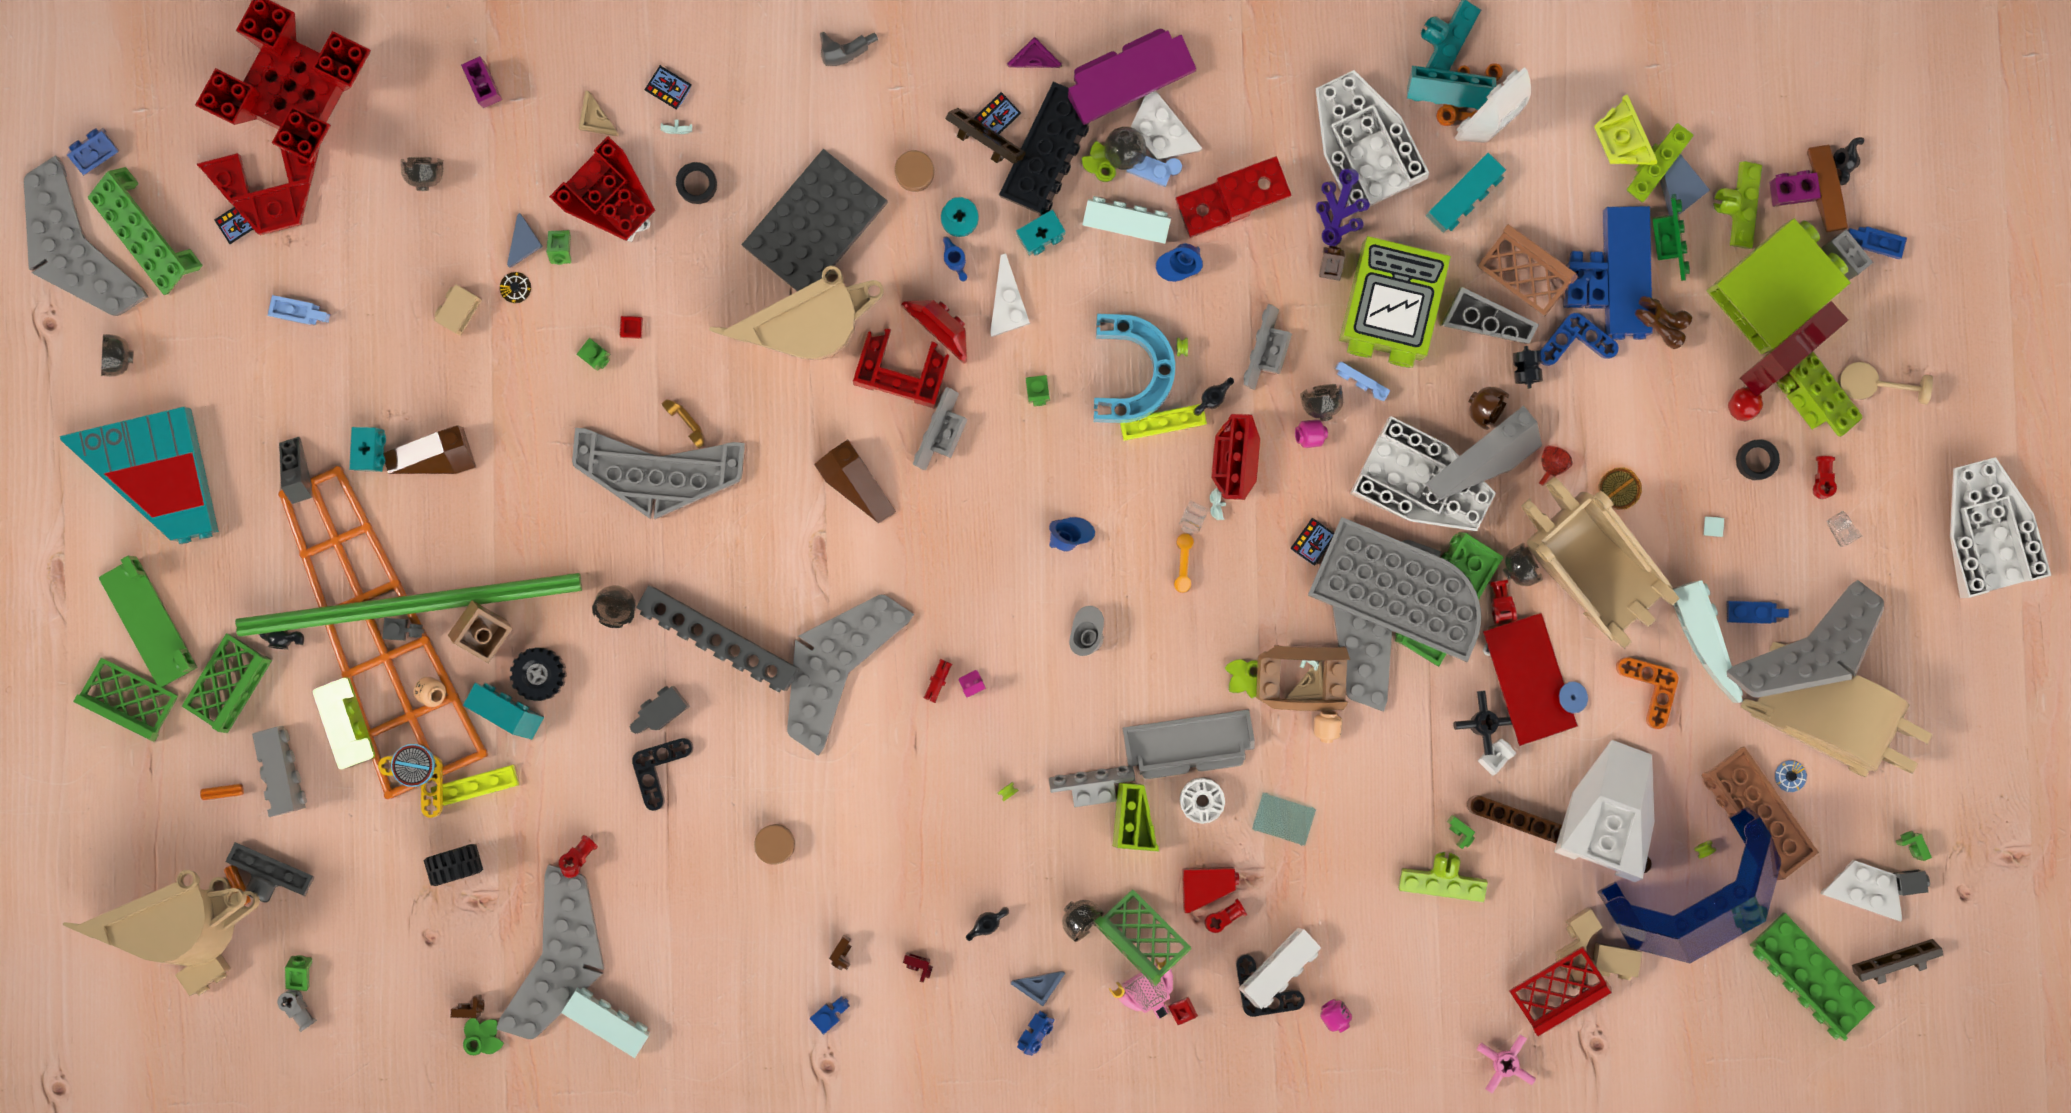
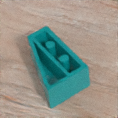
[463,682,544,740]

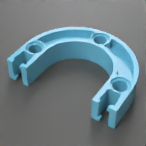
[1093,314,1175,423]

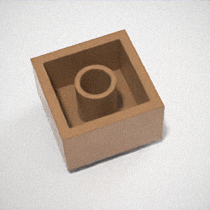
[448,600,513,664]

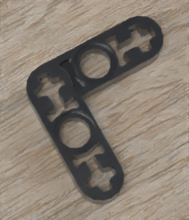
[632,738,693,811]
[1236,954,1305,1017]

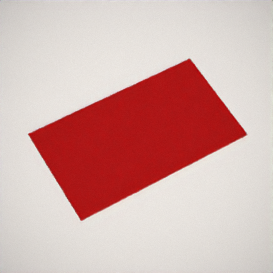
[1483,613,1578,746]

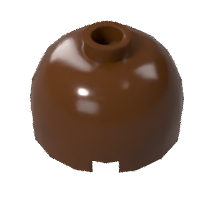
[1468,387,1509,430]

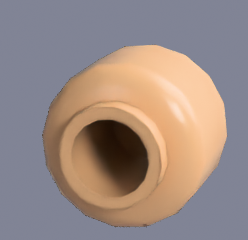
[413,677,446,707]
[1314,711,1342,743]

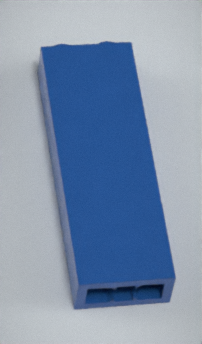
[1603,206,1653,340]

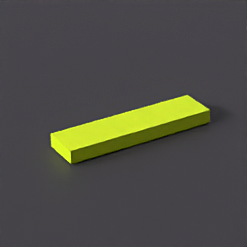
[1120,404,1207,441]
[430,765,519,808]

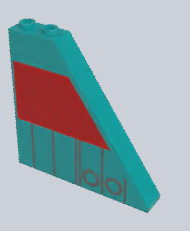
[60,407,219,544]

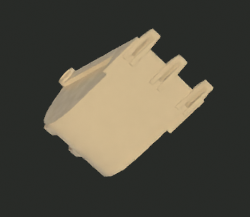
[709,266,884,360]
[1521,477,1679,649]
[1741,642,1932,777]
[63,870,260,967]

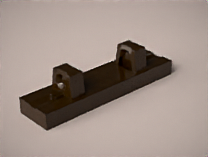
[945,108,1026,164]
[1852,939,1943,984]

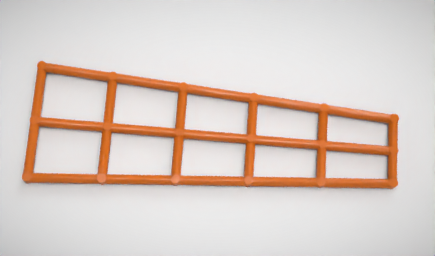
[278,466,488,799]

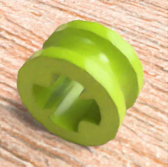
[1176,338,1188,356]
[1776,374,1797,395]
[997,782,1019,802]
[1694,840,1716,859]

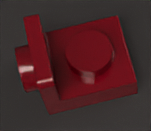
[903,952,933,983]

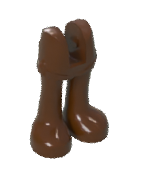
[1635,296,1692,349]

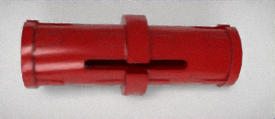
[923,659,953,703]

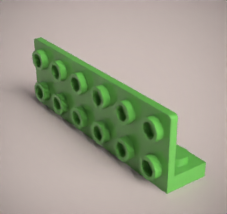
[88,167,203,295]
[99,556,198,688]

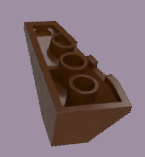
[383,425,476,474]

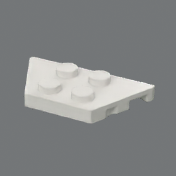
[1131,91,1202,160]
[1821,860,1902,922]

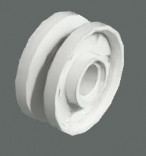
[1180,777,1225,824]

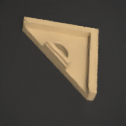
[579,91,619,137]
[1286,661,1323,700]

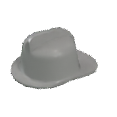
[1069,606,1104,656]

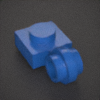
[810,996,850,1035]

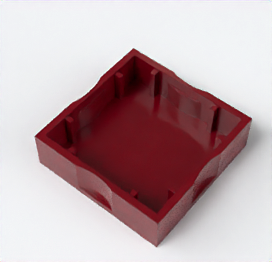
[1740,301,1848,397]

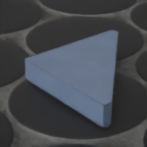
[507,213,543,268]
[1010,971,1065,1006]

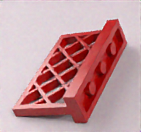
[1509,946,1612,1036]

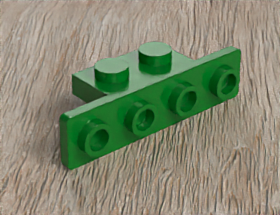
[1653,194,1690,281]

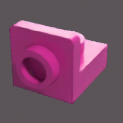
[958,670,986,698]

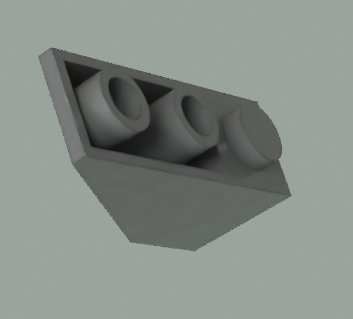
[279,437,312,504]

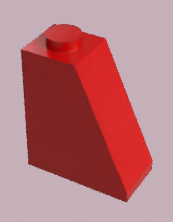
[1182,867,1239,913]

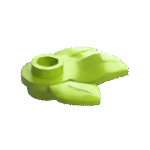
[1082,141,1122,182]
[1225,659,1258,698]

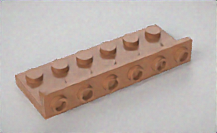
[1701,747,1819,880]

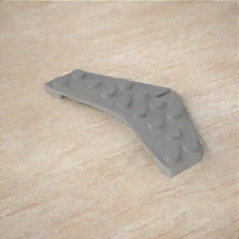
[24,156,148,316]
[572,428,745,519]
[1332,540,1441,712]
[1727,580,1884,698]
[787,595,914,756]
[496,864,605,1039]

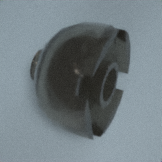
[1105,126,1146,170]
[401,157,444,191]
[101,334,134,377]
[1300,384,1343,421]
[1503,543,1543,586]
[592,585,636,628]
[1062,900,1104,942]

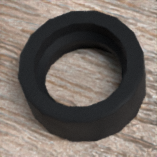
[676,162,717,204]
[1736,439,1780,480]

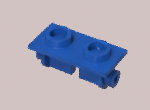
[1017,1011,1055,1056]

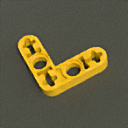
[378,755,443,818]

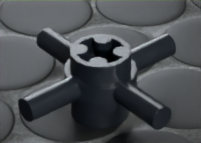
[1453,691,1512,755]

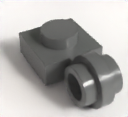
[382,618,425,641]

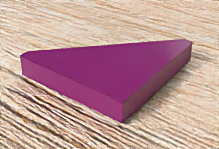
[1007,37,1062,68]

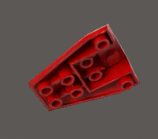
[549,136,656,241]

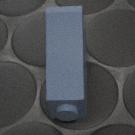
[1660,154,1710,215]

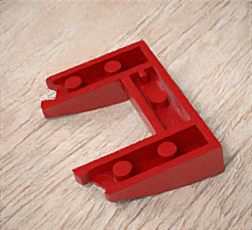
[853,328,950,409]

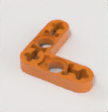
[1616,658,1679,729]

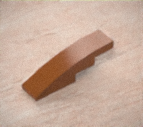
[1807,145,1848,232]

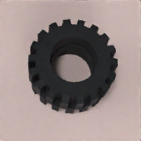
[423,844,484,886]

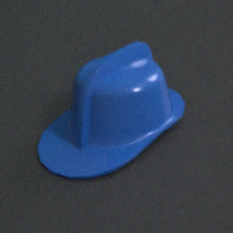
[1156,243,1203,282]
[1049,517,1095,552]

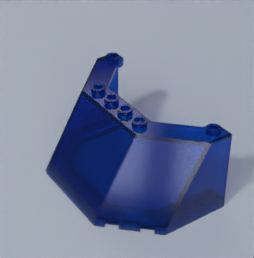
[1597,807,1781,964]

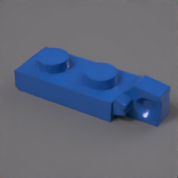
[1848,227,1907,259]
[1727,601,1789,624]

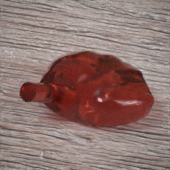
[1539,445,1573,486]

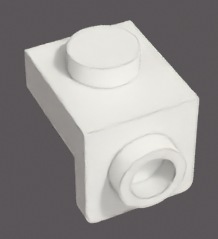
[1478,739,1516,776]

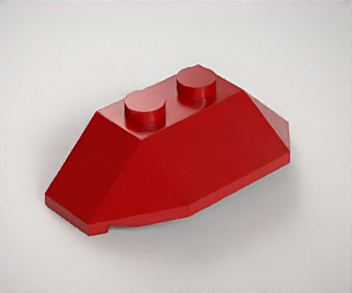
[901,300,967,364]
[1211,414,1260,500]

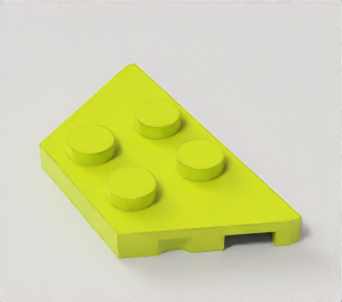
[1594,94,1657,165]

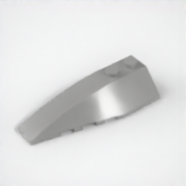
[1425,406,1542,501]

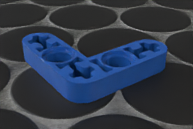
[1540,313,1619,366]

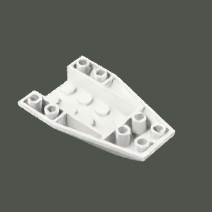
[1454,67,1531,143]

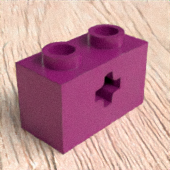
[461,56,502,109]

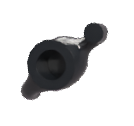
[1833,137,1864,185]
[1193,377,1234,416]
[259,630,304,650]
[966,907,1009,941]

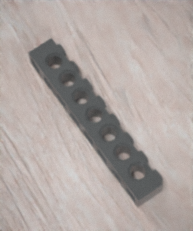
[636,585,799,693]

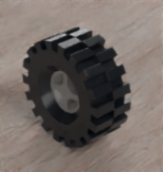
[510,648,567,701]

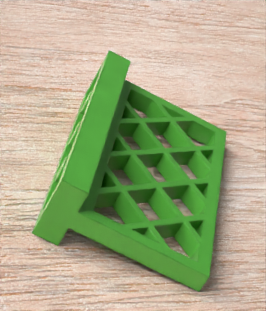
[182,633,272,733]
[73,658,178,742]
[1094,889,1192,986]

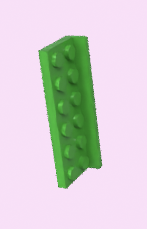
[1395,532,1504,667]
[1750,913,1875,1041]

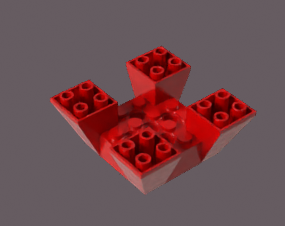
[195,0,371,163]

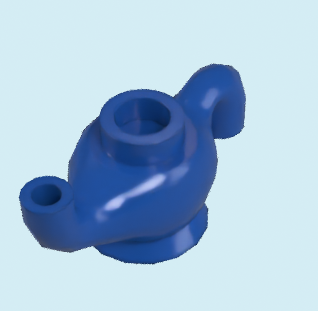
[943,237,967,282]

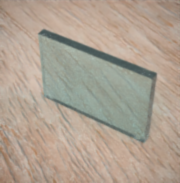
[1252,793,1316,846]

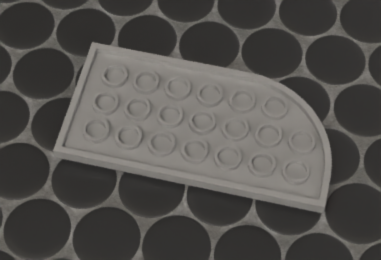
[1308,517,1481,662]

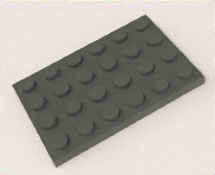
[741,149,888,291]

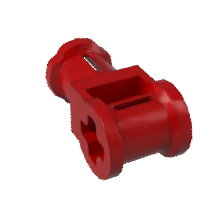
[1812,456,1837,499]
[1489,579,1517,624]
[559,835,598,878]
[1204,898,1247,933]

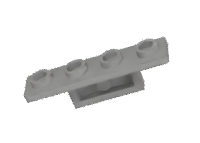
[1244,304,1292,390]
[913,387,968,470]
[1049,766,1135,807]

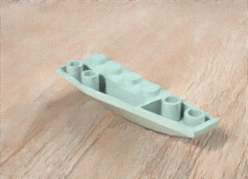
[1673,580,1743,703]

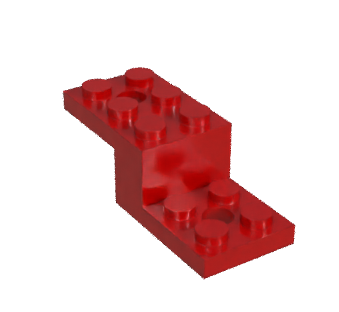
[1175,156,1292,238]

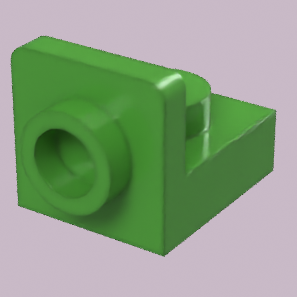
[546,230,571,265]
[576,338,611,371]
[1026,375,1050,407]
[1447,815,1475,849]
[1896,831,1932,861]
[285,955,312,991]

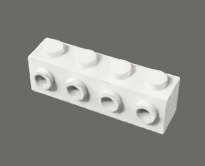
[1238,928,1321,1009]

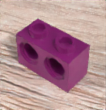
[1769,170,1821,207]

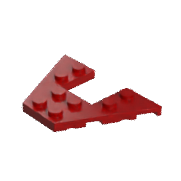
[197,147,320,236]

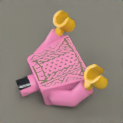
[1109,957,1173,1019]

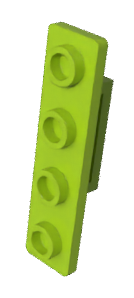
[1627,123,1694,202]

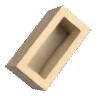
[434,284,482,336]
[1592,943,1642,980]
[175,955,231,996]

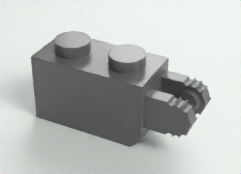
[630,686,690,734]

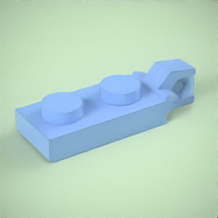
[267,295,330,325]
[1335,362,1390,401]

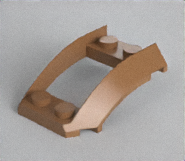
[1256,645,1350,711]

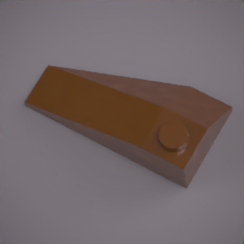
[814,439,896,523]

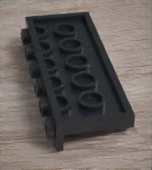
[999,81,1090,216]

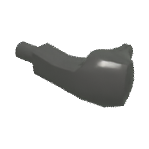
[820,32,878,66]

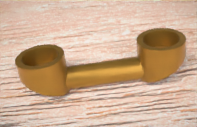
[661,399,705,449]

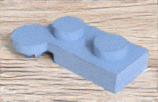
[1126,151,1182,187]

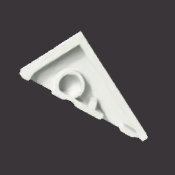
[990,253,1030,337]

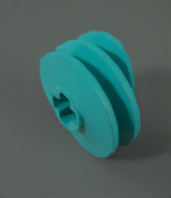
[941,197,979,237]

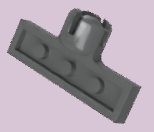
[225,842,314,902]

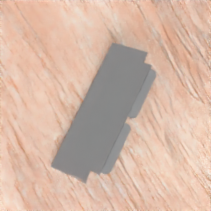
[1123,710,1255,779]

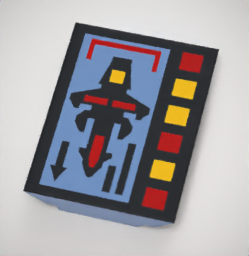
[644,65,692,110]
[974,92,1021,134]
[214,207,254,244]
[1290,518,1334,566]

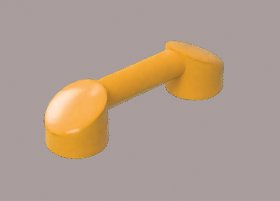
[1174,533,1194,593]

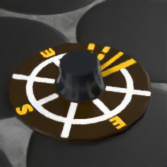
[500,272,531,303]

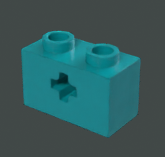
[1016,209,1065,256]
[349,427,386,472]

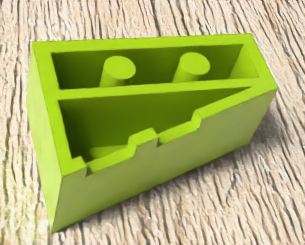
[1112,783,1159,852]

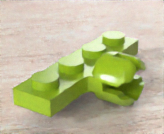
[1713,161,1762,249]
[1398,852,1488,902]

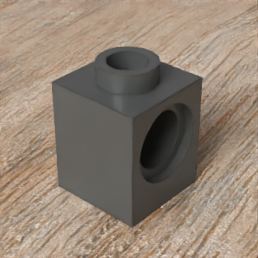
[1893,869,1930,896]

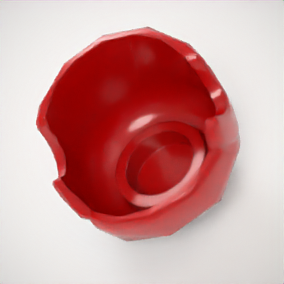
[1728,387,1763,422]

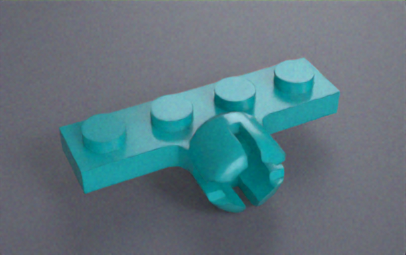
[1421,0,1481,71]

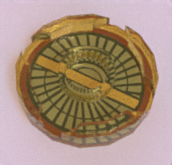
[1598,468,1642,510]

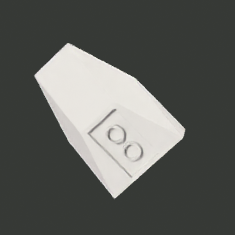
[1316,70,1429,215]
[1350,416,1496,531]
[1950,457,2051,598]
[1554,740,1655,882]

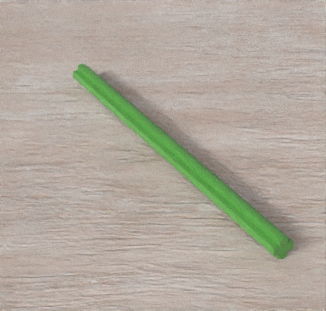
[235,573,582,636]

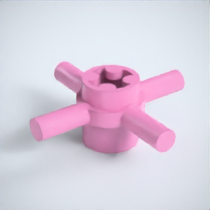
[1477,1034,1536,1093]

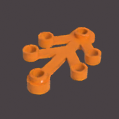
[1436,63,1503,126]

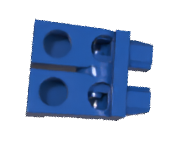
[1563,251,1609,309]

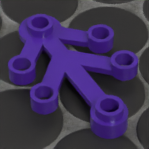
[1316,168,1370,246]

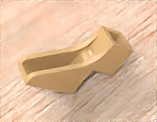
[1555,908,1603,991]

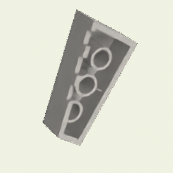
[1441,287,1539,344]
[252,726,307,817]

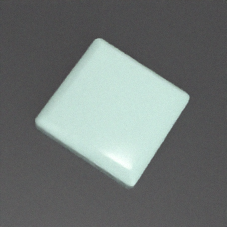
[1703,516,1724,537]

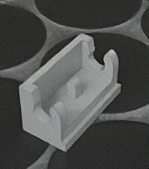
[1821,229,1873,280]

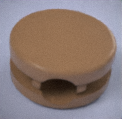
[895,150,934,192]
[754,824,795,865]

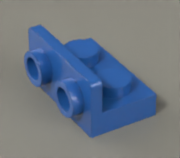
[67,128,119,176]

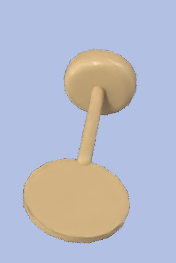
[1840,362,1933,405]

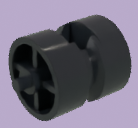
[1513,346,1543,389]

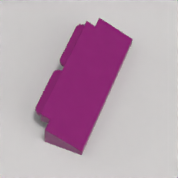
[1068,28,1196,125]

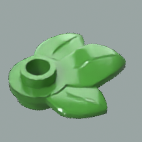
[463,1018,504,1056]

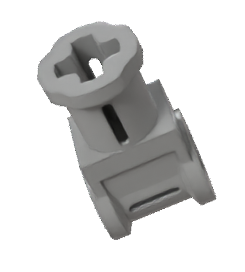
[277,990,317,1032]

